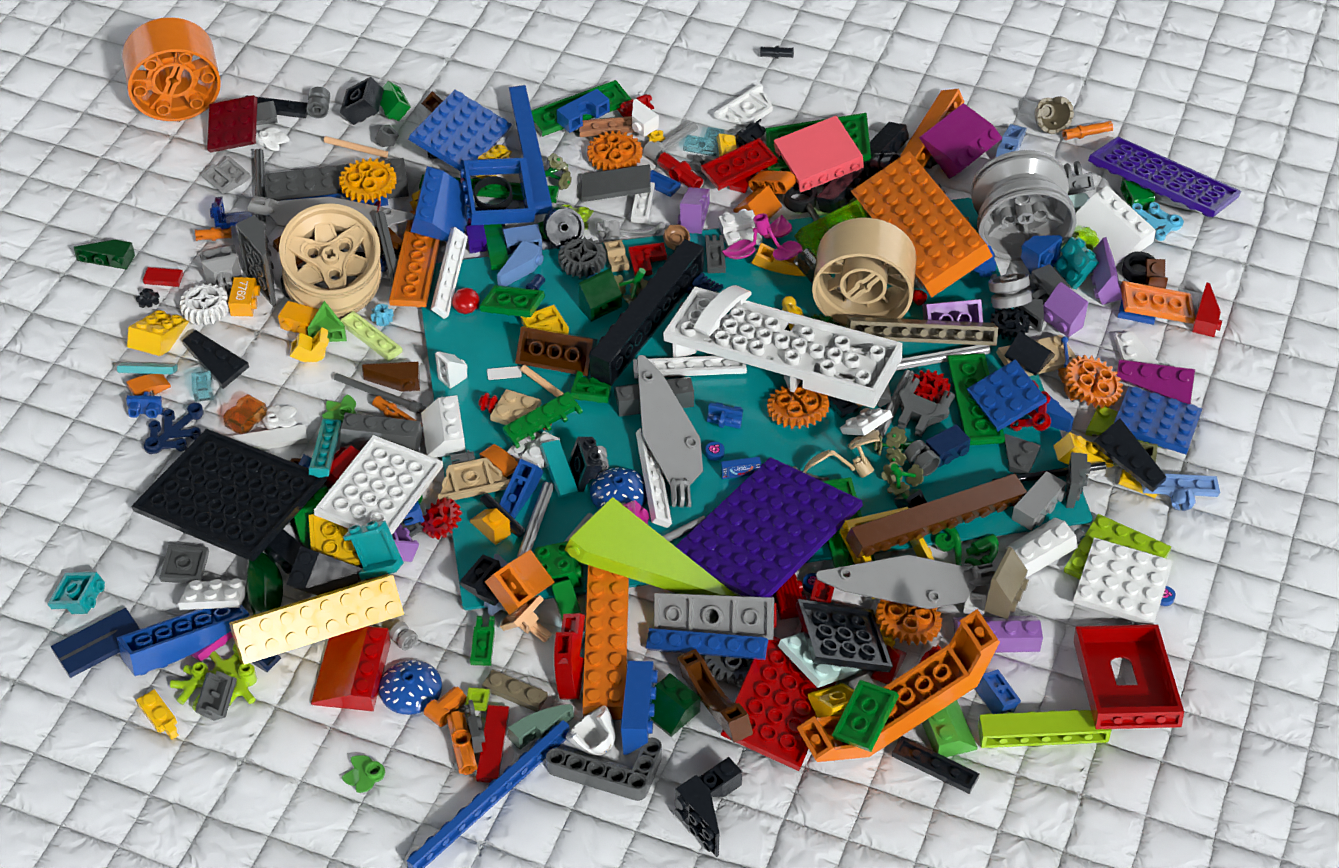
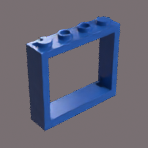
[460,158,536,225]

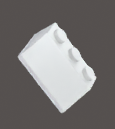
[421,395,466,458]
[1004,518,1078,578]

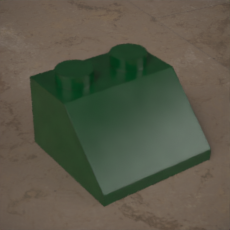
[650,673,701,737]

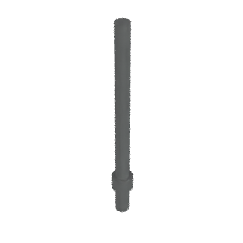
[334,373,427,414]

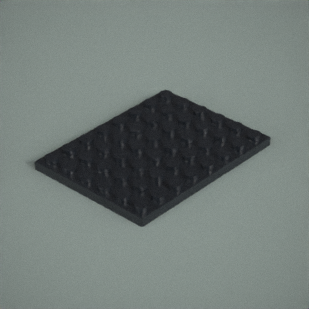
[131,428,327,562]

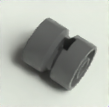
[306,87,331,118]
[904,440,941,476]

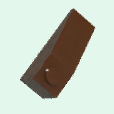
[362,361,420,392]

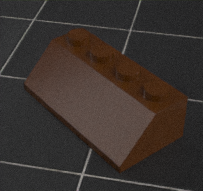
[515,326,598,376]

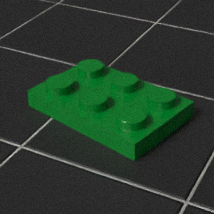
[480,285,545,318]
[832,680,899,752]

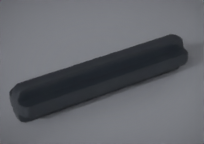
[480,493,525,537]

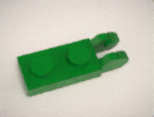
[470,616,495,666]

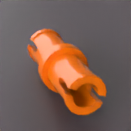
[195,227,232,241]

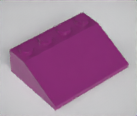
[919,103,1003,179]

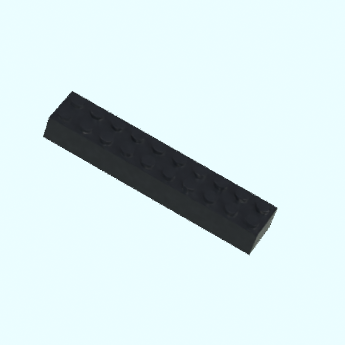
[589,239,704,386]

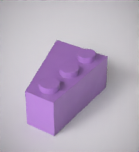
[678,187,710,234]

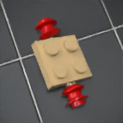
[479,389,552,430]

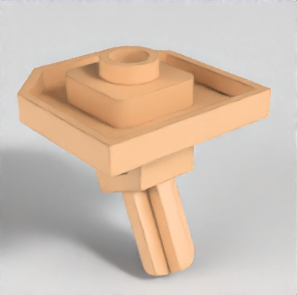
[500,595,552,642]

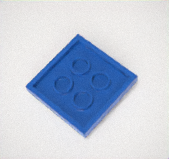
[967,359,1047,431]

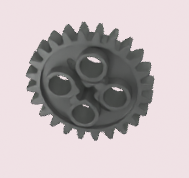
[703,655,754,685]

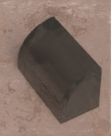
[793,248,833,284]

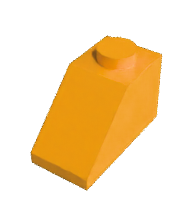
[470,508,511,545]

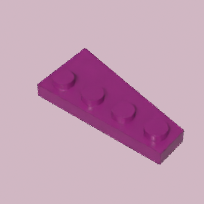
[1117,360,1195,404]

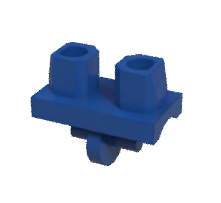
[126,392,164,418]
[707,402,743,429]

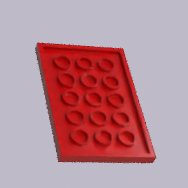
[721,636,836,771]

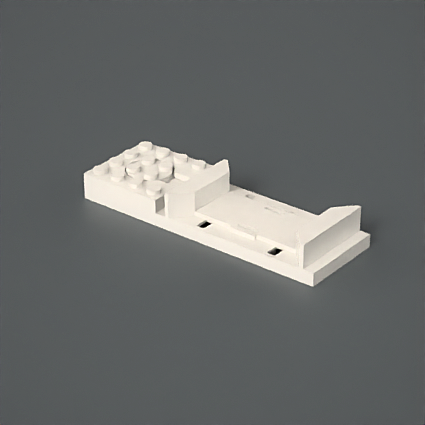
[663,287,902,408]

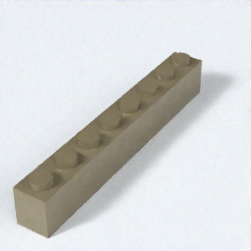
[846,316,998,346]

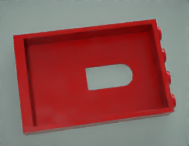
[1074,625,1184,729]

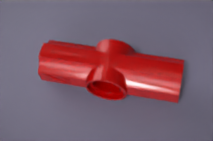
[657,152,703,188]

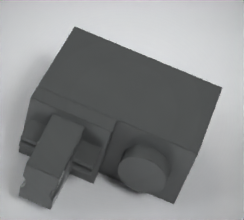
[1030,264,1071,304]

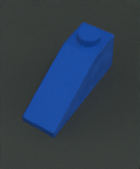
[499,459,544,519]

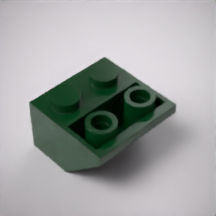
[578,268,622,322]

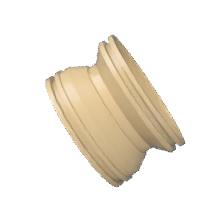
[279,204,381,318]

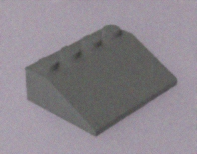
[235,215,276,307]

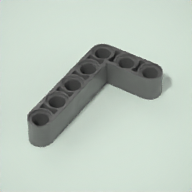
[546,737,662,801]

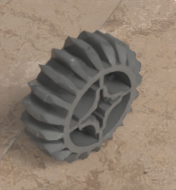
[558,236,606,279]

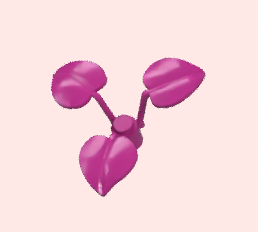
[722,213,803,260]

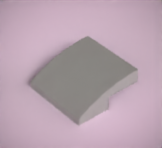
[201,156,252,194]

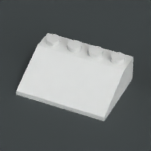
[1074,186,1156,268]

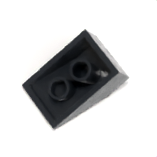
[286,546,362,596]

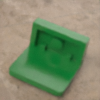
[534,541,584,588]

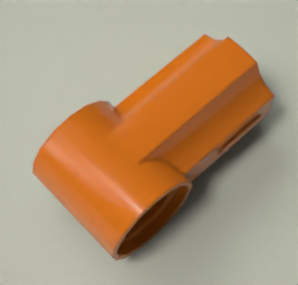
[424,687,467,727]

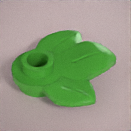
[322,395,356,423]
[342,755,385,793]

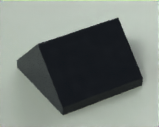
[1004,332,1055,376]

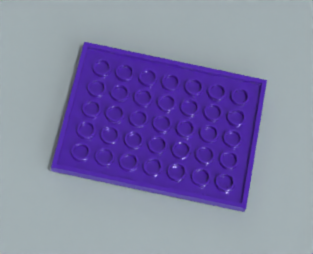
[675,457,863,597]

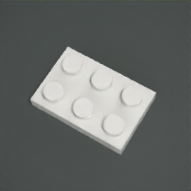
[178,578,247,610]

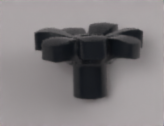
[136,288,160,308]

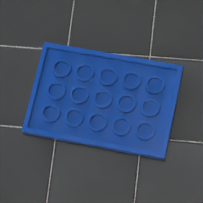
[408,90,512,171]

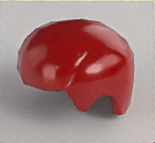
[452,287,480,314]

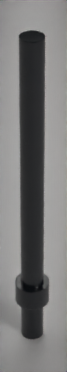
[992,462,1106,482]

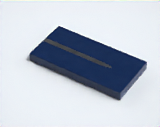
[51,608,140,678]

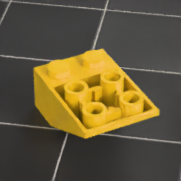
[127,310,189,356]

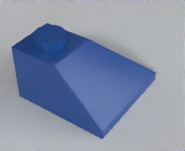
[1021,235,1062,274]

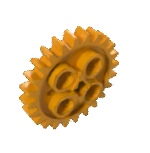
[339,158,397,203]

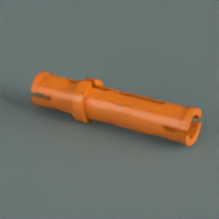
[1062,121,1113,140]
[372,396,423,427]

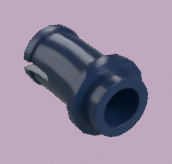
[526,274,545,290]

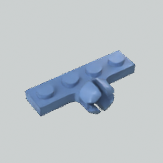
[1141,474,1220,511]

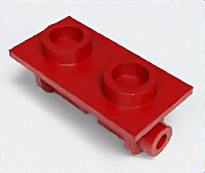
[617,94,654,117]

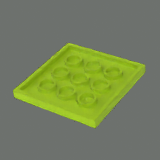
[1064,514,1172,580]

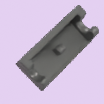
[195,671,237,721]

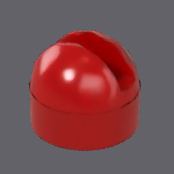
[912,289,927,306]

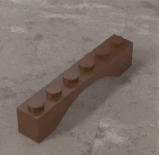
[677,649,753,743]

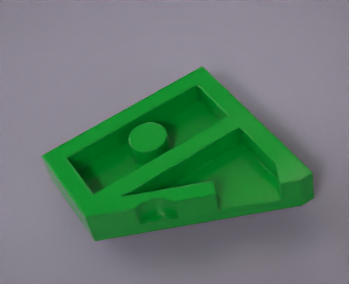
[571,371,611,403]

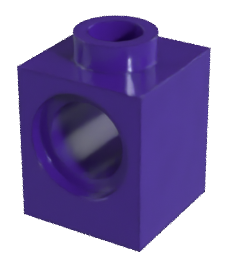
[466,225,487,254]

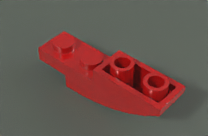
[554,613,585,700]

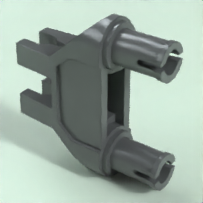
[897,376,955,438]

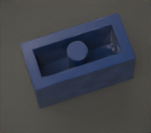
[925,424,971,468]

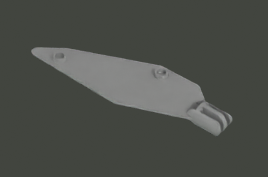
[247,195,414,227]
[637,355,703,507]
[816,555,995,609]

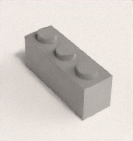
[1012,471,1067,531]

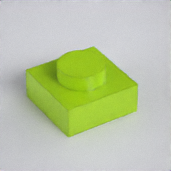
[465,687,490,712]

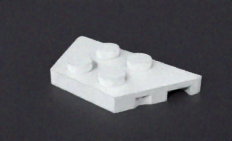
[714,83,773,126]

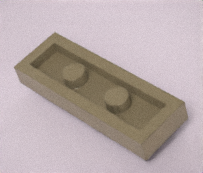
[482,669,548,712]

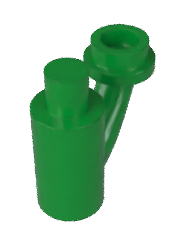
[966,534,999,564]

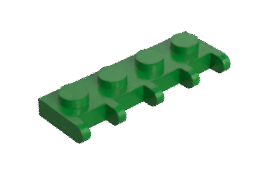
[503,392,583,449]

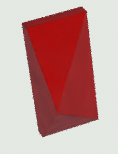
[871,645,907,685]

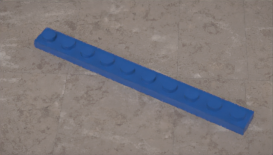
[407,720,570,868]

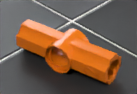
[447,711,477,775]

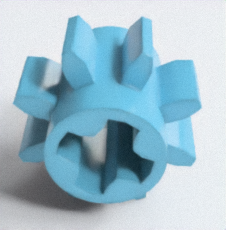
[371,304,394,326]

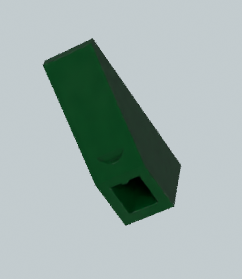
[74,240,135,270]

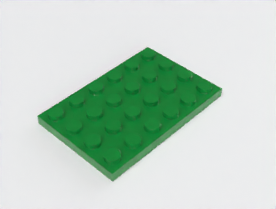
[766,113,871,172]

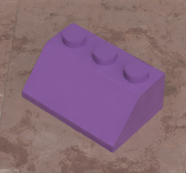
[1091,237,1122,305]
[922,299,983,322]

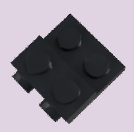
[568,437,603,492]

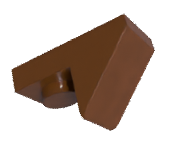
[1145,259,1168,289]

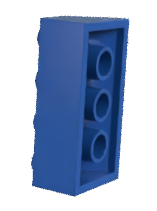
[621,661,658,755]

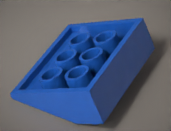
[411,166,474,242]

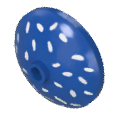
[590,467,647,510]
[379,660,442,715]

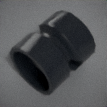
[870,153,901,175]

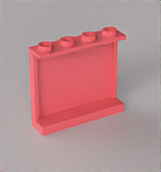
[774,115,864,193]

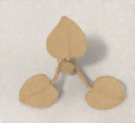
[803,429,880,478]

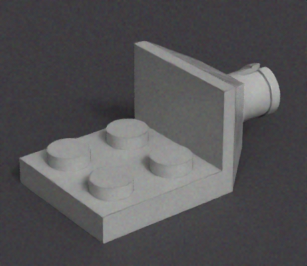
[199,245,242,292]

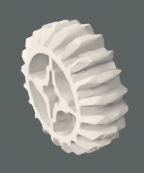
[180,283,229,326]

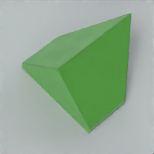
[307,301,347,342]

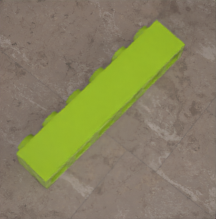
[977,709,1112,748]

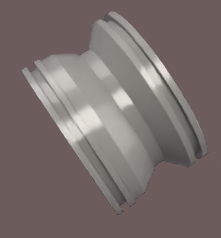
[971,150,1076,261]

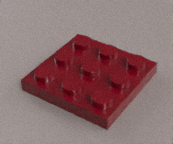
[207,95,257,153]

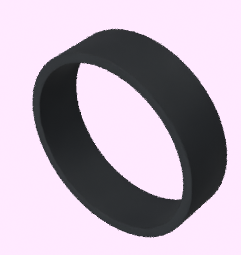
[474,176,513,210]

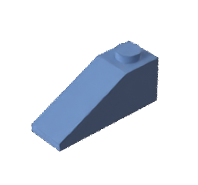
[497,241,544,287]

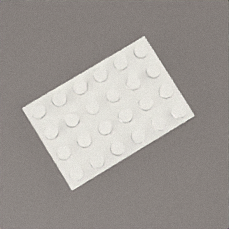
[314,435,443,535]

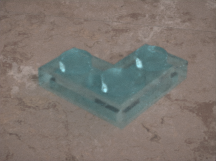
[683,127,724,157]

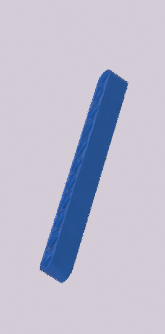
[509,85,553,215]

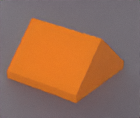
[733,185,782,220]

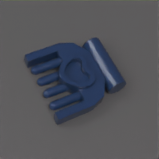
[687,273,723,294]

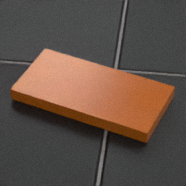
[1120,281,1196,324]

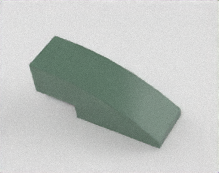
[508,704,574,750]

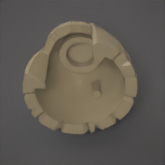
[1035,96,1074,134]

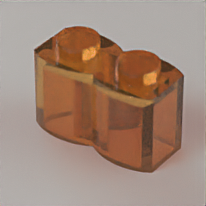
[223,394,267,434]

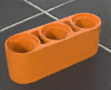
[748,170,797,194]

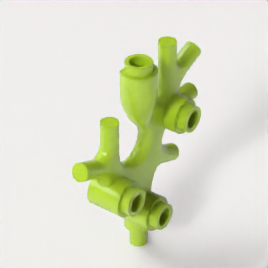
[170,643,257,711]

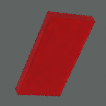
[701,138,778,191]

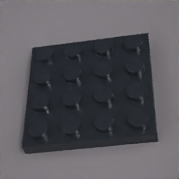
[795,599,893,673]

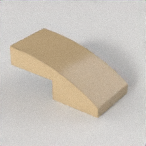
[604,240,630,272]

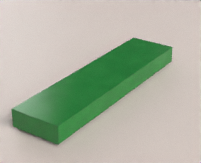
[484,224,508,270]

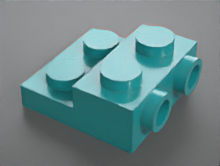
[1054,237,1099,290]
[48,572,105,614]

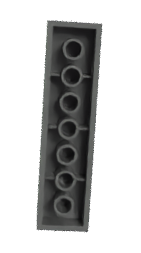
[265,158,409,201]

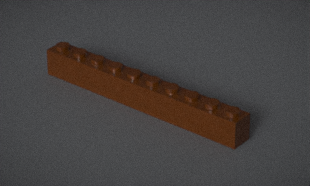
[845,474,1027,558]

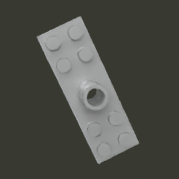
[654,593,774,640]

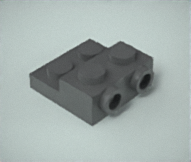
[1066,452,1091,508]

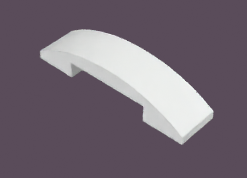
[694,285,751,336]

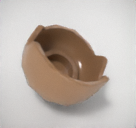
[663,224,690,250]

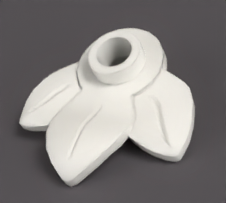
[256,127,290,151]
[263,405,297,430]

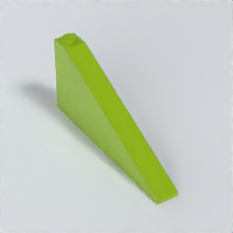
[565,497,737,596]

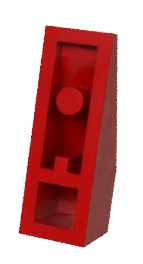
[1192,282,1223,337]

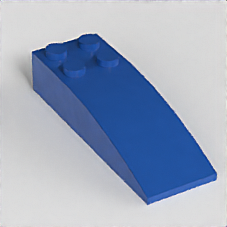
[117,605,249,676]

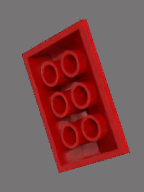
[311,626,391,712]

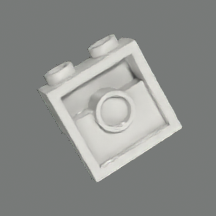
[718,209,762,248]
[507,431,560,469]

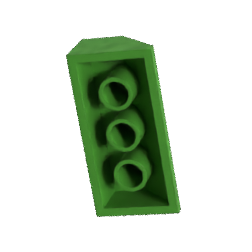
[922,700,978,757]

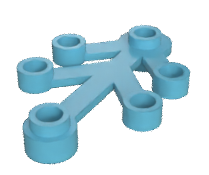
[1132,202,1184,241]

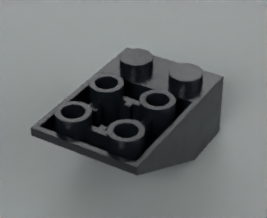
[675,775,720,857]

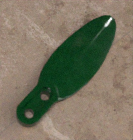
[247,552,283,616]

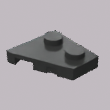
[1004,434,1041,475]

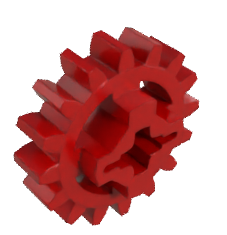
[912,369,950,404]
[421,497,462,540]

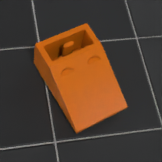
[485,549,554,615]

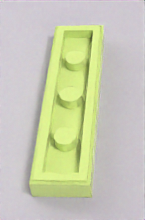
[340,311,403,362]

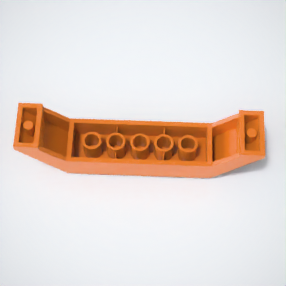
[797,609,1000,762]

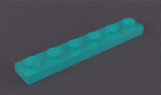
[309,419,341,478]

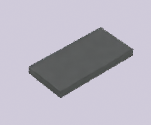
[581,164,651,202]

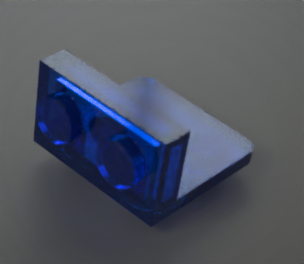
[210,196,253,229]

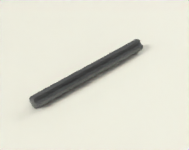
[254,148,266,223]

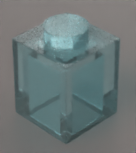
[192,371,214,402]

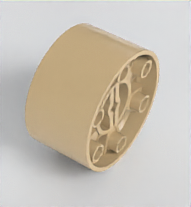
[812,218,916,327]

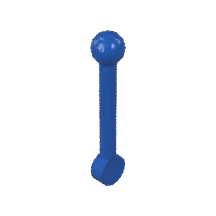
[1061,336,1070,368]

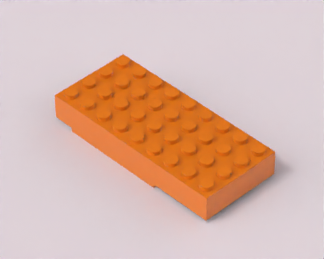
[851,151,992,298]

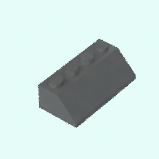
[613,376,694,417]
[340,413,423,452]

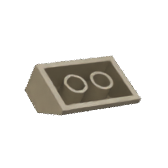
[984,547,1029,619]

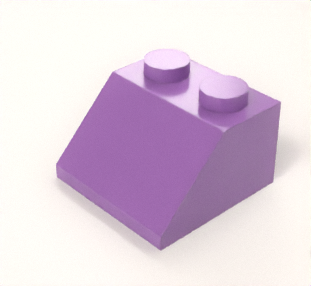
[1043,282,1088,338]

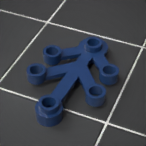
[144,402,204,454]

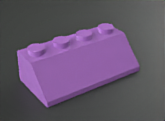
[953,616,1043,653]

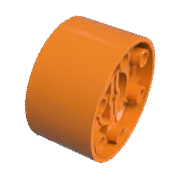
[122,18,221,121]

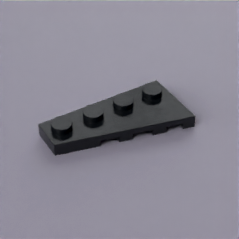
[182,330,249,389]
[1093,418,1166,492]

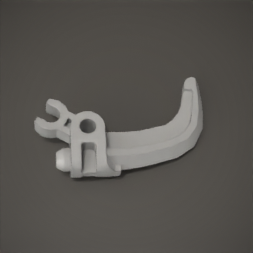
[596,220,665,241]

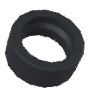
[784,181,817,213]
[1122,252,1155,285]

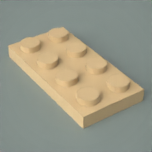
[997,335,1077,376]

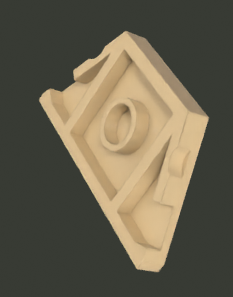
[438,458,511,501]

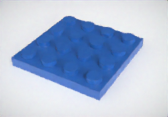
[1114,386,1202,455]

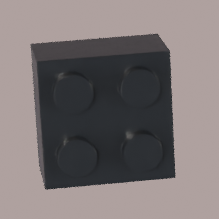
[340,77,384,125]

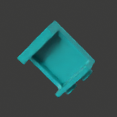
[343,520,404,580]

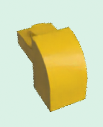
[290,327,329,362]

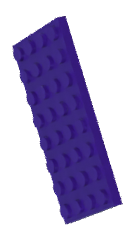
[1088,136,1241,217]

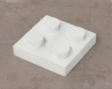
[840,408,893,436]

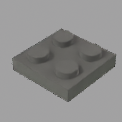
[160,545,209,583]

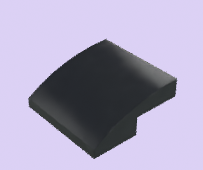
[459,554,503,606]

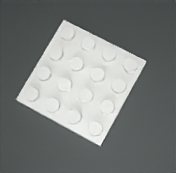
[1073,538,1173,625]

